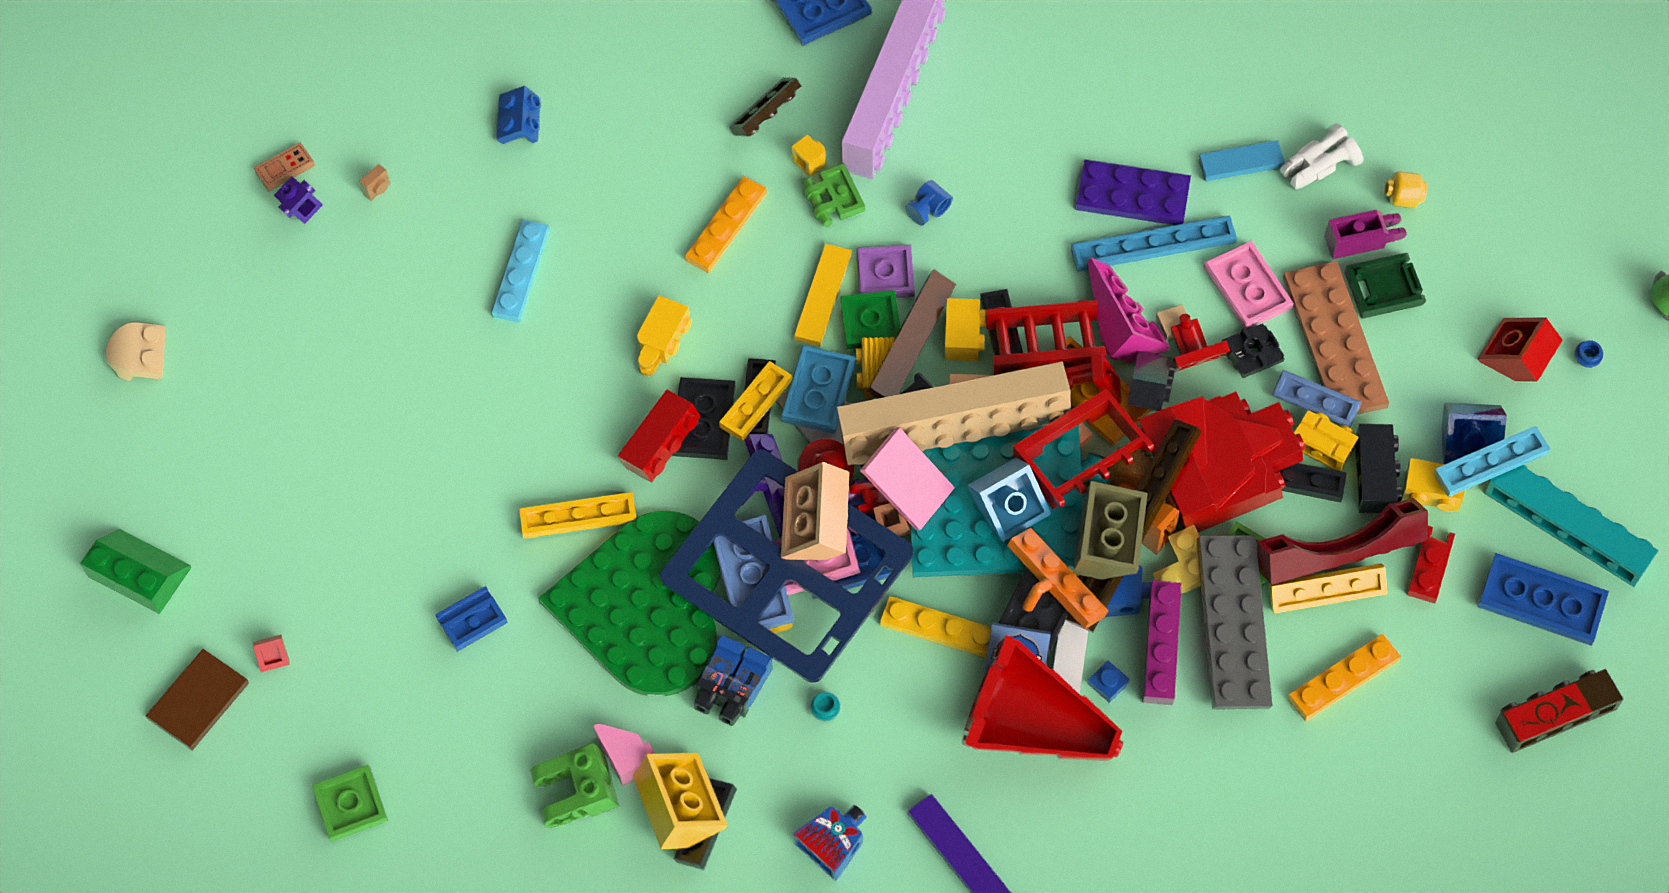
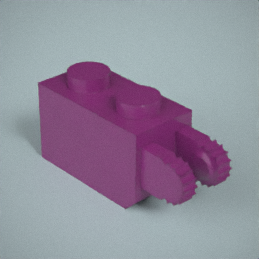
[1324,210,1407,260]

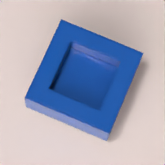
[1088,660,1130,703]

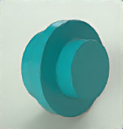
[811,692,840,721]

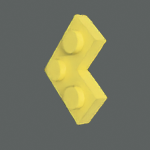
[1152,525,1201,594]

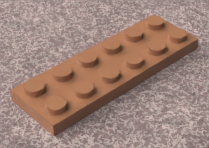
[1283,261,1389,415]

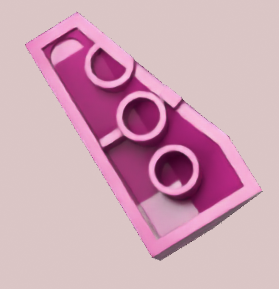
[1087,258,1170,363]

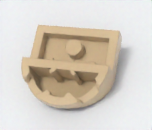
[105,322,166,381]

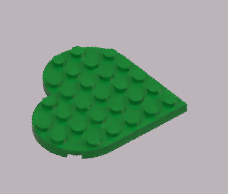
[539,511,720,696]

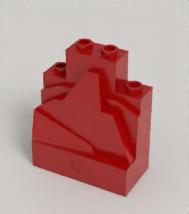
[1139,391,1306,533]

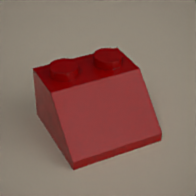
[1478,317,1563,382]

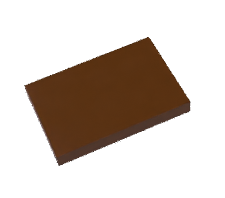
[146,649,249,751]

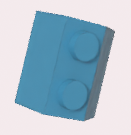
[967,457,1051,542]

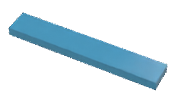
[1071,215,1237,272]

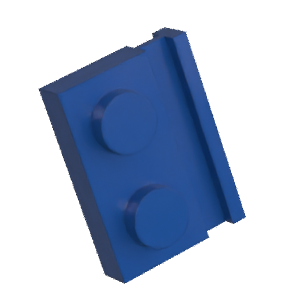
[435,586,508,652]

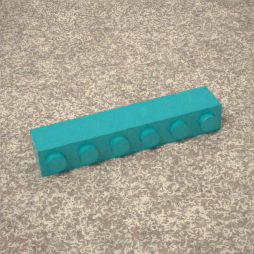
[1485,465,1659,587]

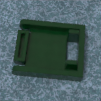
[1344,253,1426,319]

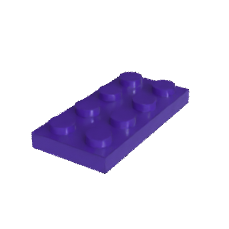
[1076,159,1191,225]

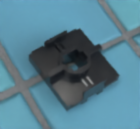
[1221,323,1285,379]

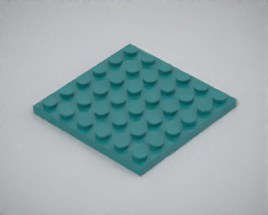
[911,425,1083,578]

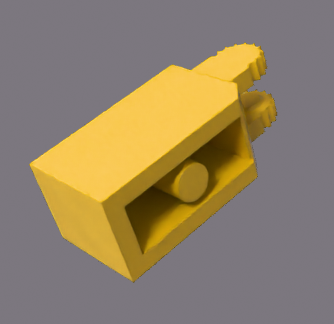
[637,295,692,377]

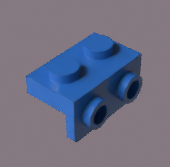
[496,85,541,144]

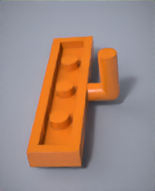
[1007,528,1109,629]

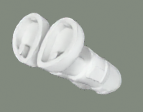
[1280,123,1363,190]

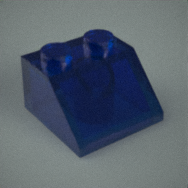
[1441,403,1507,464]

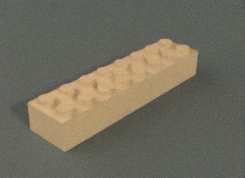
[837,362,1071,465]

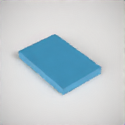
[781,345,856,434]

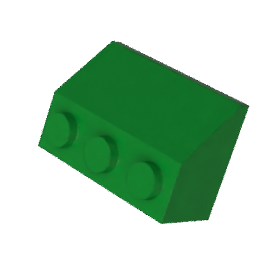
[80,529,192,614]

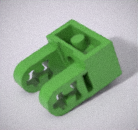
[530,743,619,828]

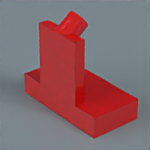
[1170,314,1230,372]
[1064,353,1122,403]

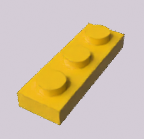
[719,361,792,442]

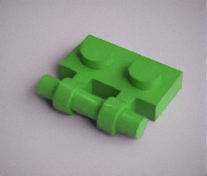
[802,164,865,227]

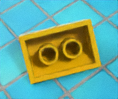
[633,753,727,849]

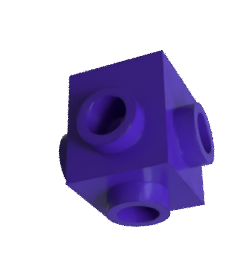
[273,176,323,224]

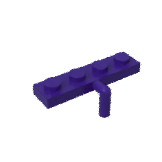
[741,434,785,537]

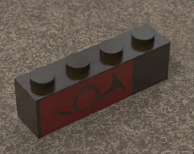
[1495,669,1624,753]

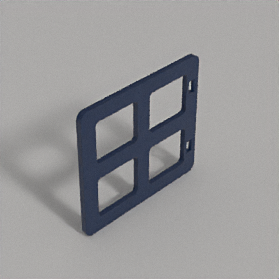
[660,450,913,683]

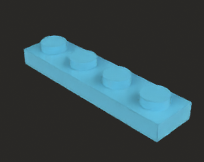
[492,220,550,323]
[1434,426,1550,497]

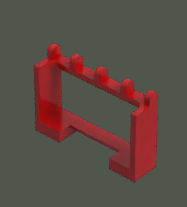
[1013,389,1154,509]

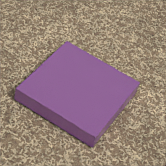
[857,245,915,298]

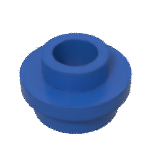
[1574,340,1603,368]

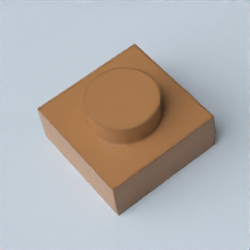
[359,164,390,201]

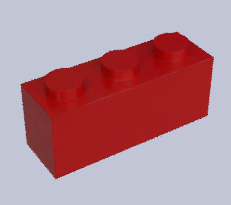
[617,389,700,483]

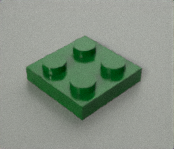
[840,290,900,349]

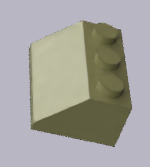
[1073,481,1147,579]

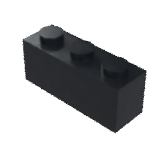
[1127,351,1176,411]
[1355,424,1402,513]

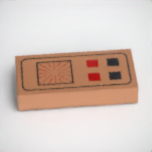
[254,142,315,192]

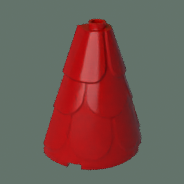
[962,635,1123,761]

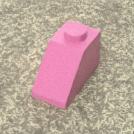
[593,723,655,786]

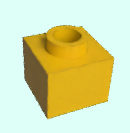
[791,134,826,178]

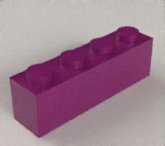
[1143,580,1182,705]

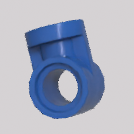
[905,180,953,226]

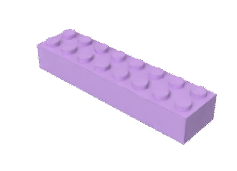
[842,0,946,179]

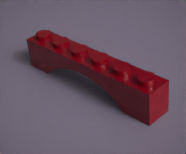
[1257,498,1428,585]

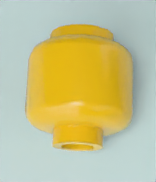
[1384,171,1427,208]

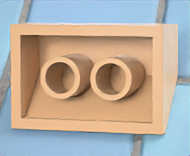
[781,462,849,560]

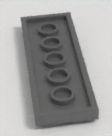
[1197,536,1273,710]

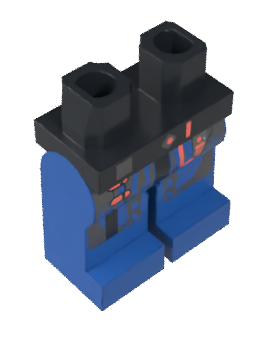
[694,635,773,726]

